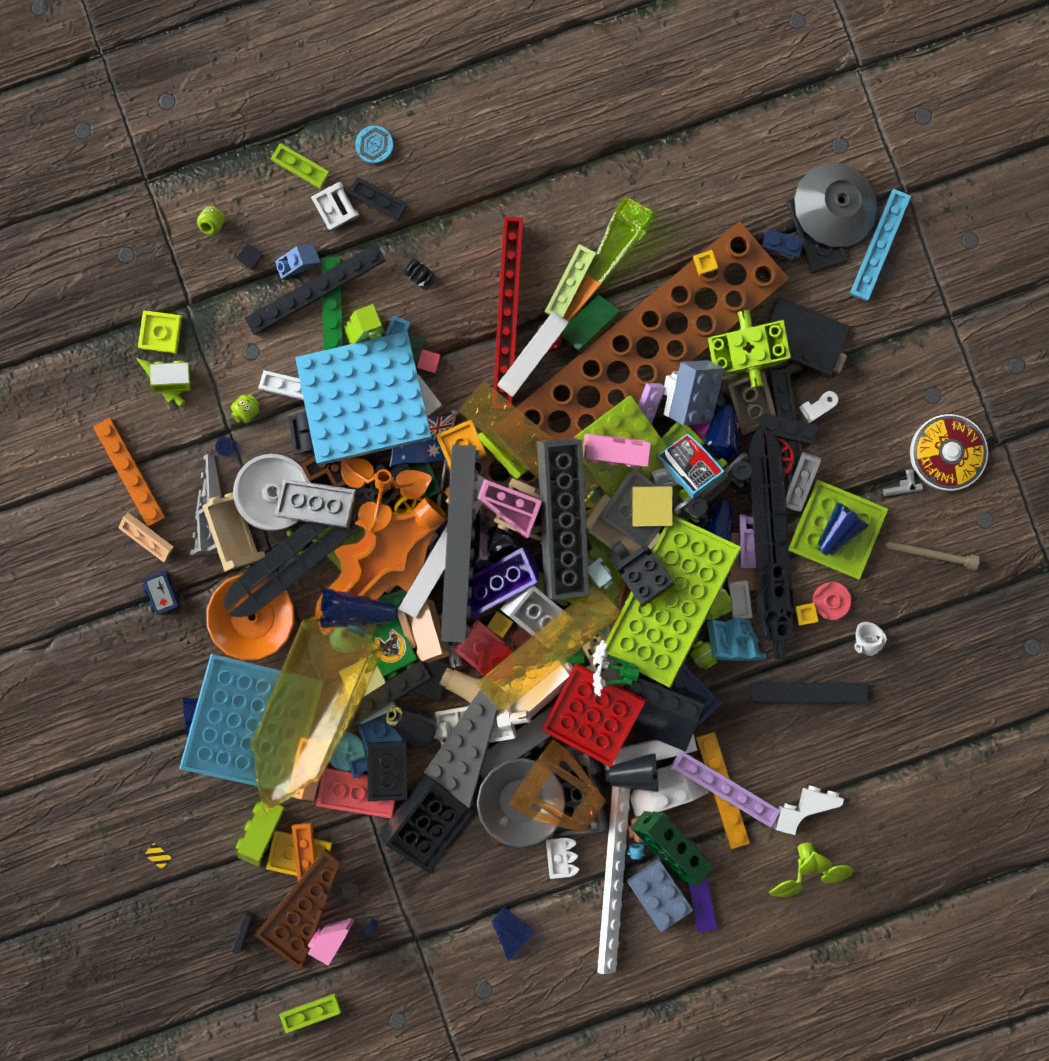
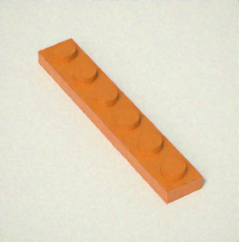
[93,418,166,527]

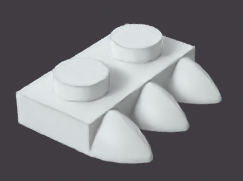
[546,837,579,879]

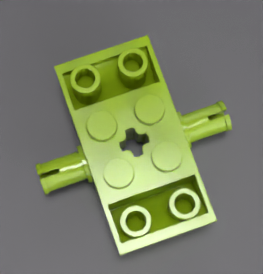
[708,310,791,388]

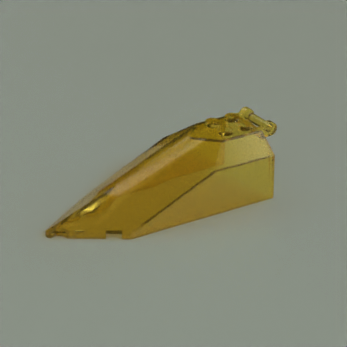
[250,609,384,812]

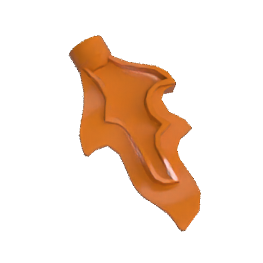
[315,497,448,635]

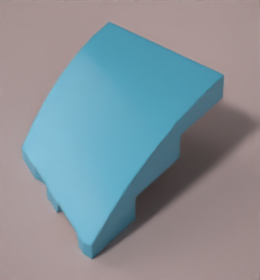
[707,617,767,661]

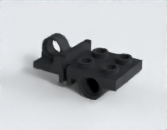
[288,412,314,455]
[607,541,675,607]

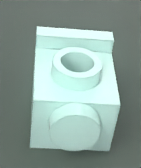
[588,558,614,590]

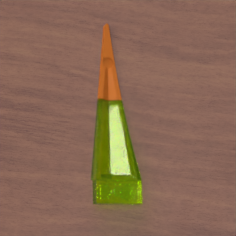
[563,196,656,322]

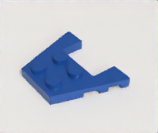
[331,705,403,778]

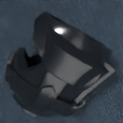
[487,525,519,564]

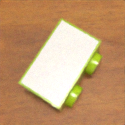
[149,361,191,393]

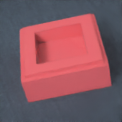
[417,350,441,374]

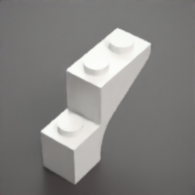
[773,786,844,835]

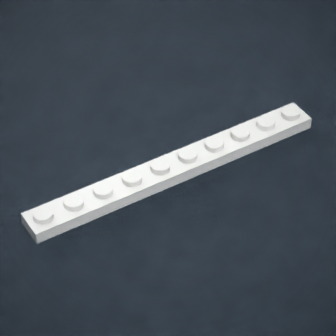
[598,786,631,974]

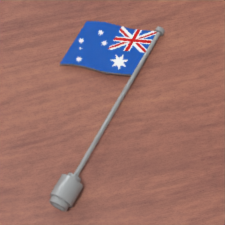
[390,410,459,562]

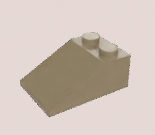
[722,369,776,435]

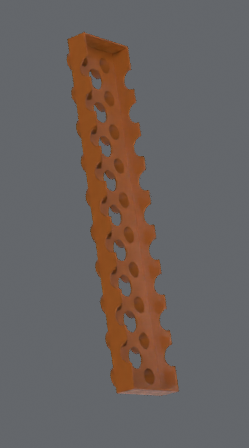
[446,221,789,525]

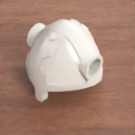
[855,622,887,656]

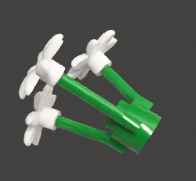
[593,640,639,697]

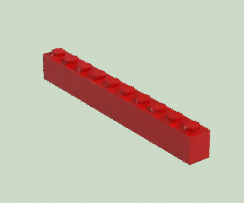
[492,217,523,411]

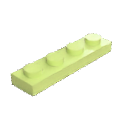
[545,244,596,317]

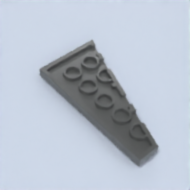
[424,679,504,808]

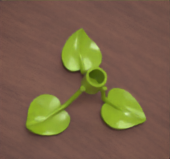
[768,843,855,897]

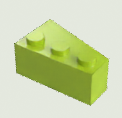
[343,304,386,345]
[236,798,284,867]

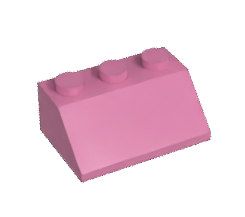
[308,918,355,966]

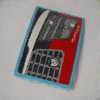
[657,434,724,499]

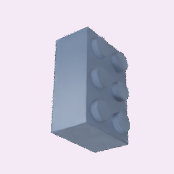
[668,360,725,425]
[627,858,693,932]

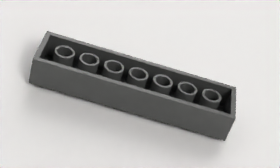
[537,437,589,600]

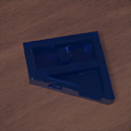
[491,905,534,961]

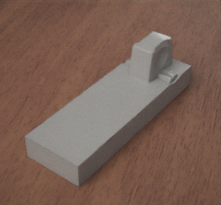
[785,452,821,512]

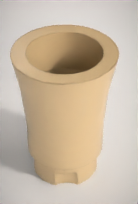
[439,668,484,703]

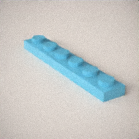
[850,189,911,301]

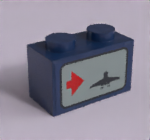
[761,229,804,262]
[142,571,182,615]

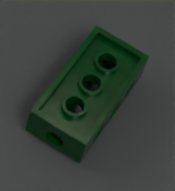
[630,811,713,885]

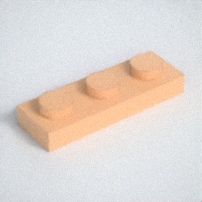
[119,513,174,562]

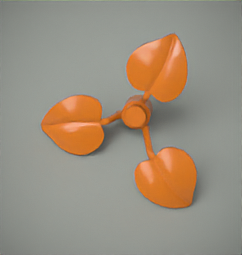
[341,458,432,533]

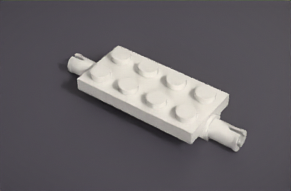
[434,699,530,746]

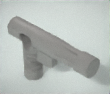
[883,469,923,496]

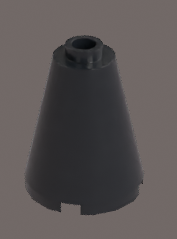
[386,706,437,748]
[606,753,659,793]

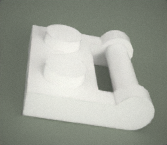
[311,182,360,231]

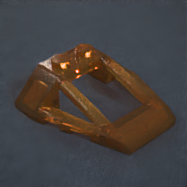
[509,739,606,833]

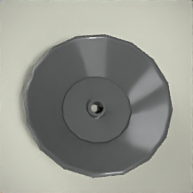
[794,163,878,247]
[477,758,566,848]

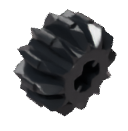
[403,259,436,290]

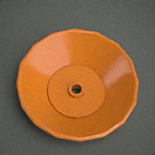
[207,573,294,661]

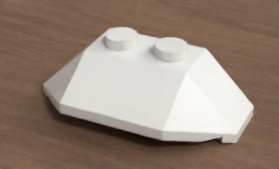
[630,765,709,816]

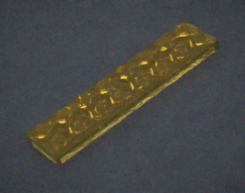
[458,380,602,502]
[476,585,621,714]

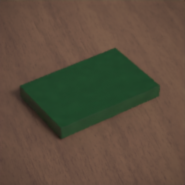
[560,294,622,354]

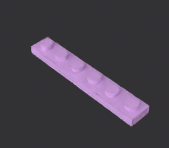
[671,751,780,827]

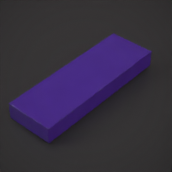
[688,876,717,932]

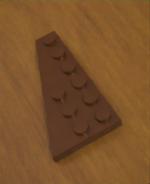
[254,848,341,970]

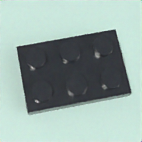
[367,741,407,802]

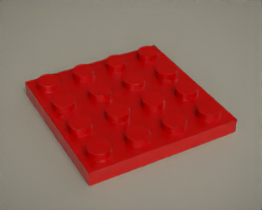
[542,663,646,767]

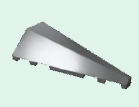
[190,454,222,556]

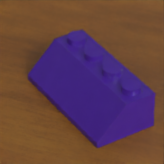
[467,548,539,618]

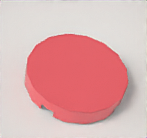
[812,582,851,620]

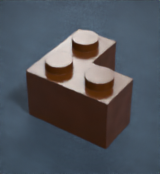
[300,457,348,488]

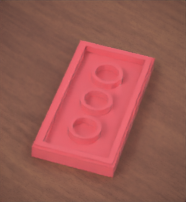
[316,767,396,818]

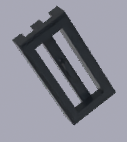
[232,912,254,954]

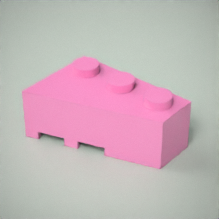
[583,433,651,467]
[477,480,542,538]

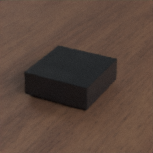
[236,243,263,271]

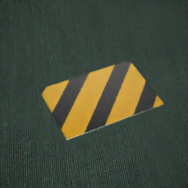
[144,843,171,869]

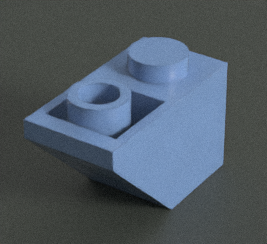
[275,245,320,279]

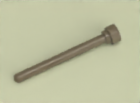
[886,542,979,571]

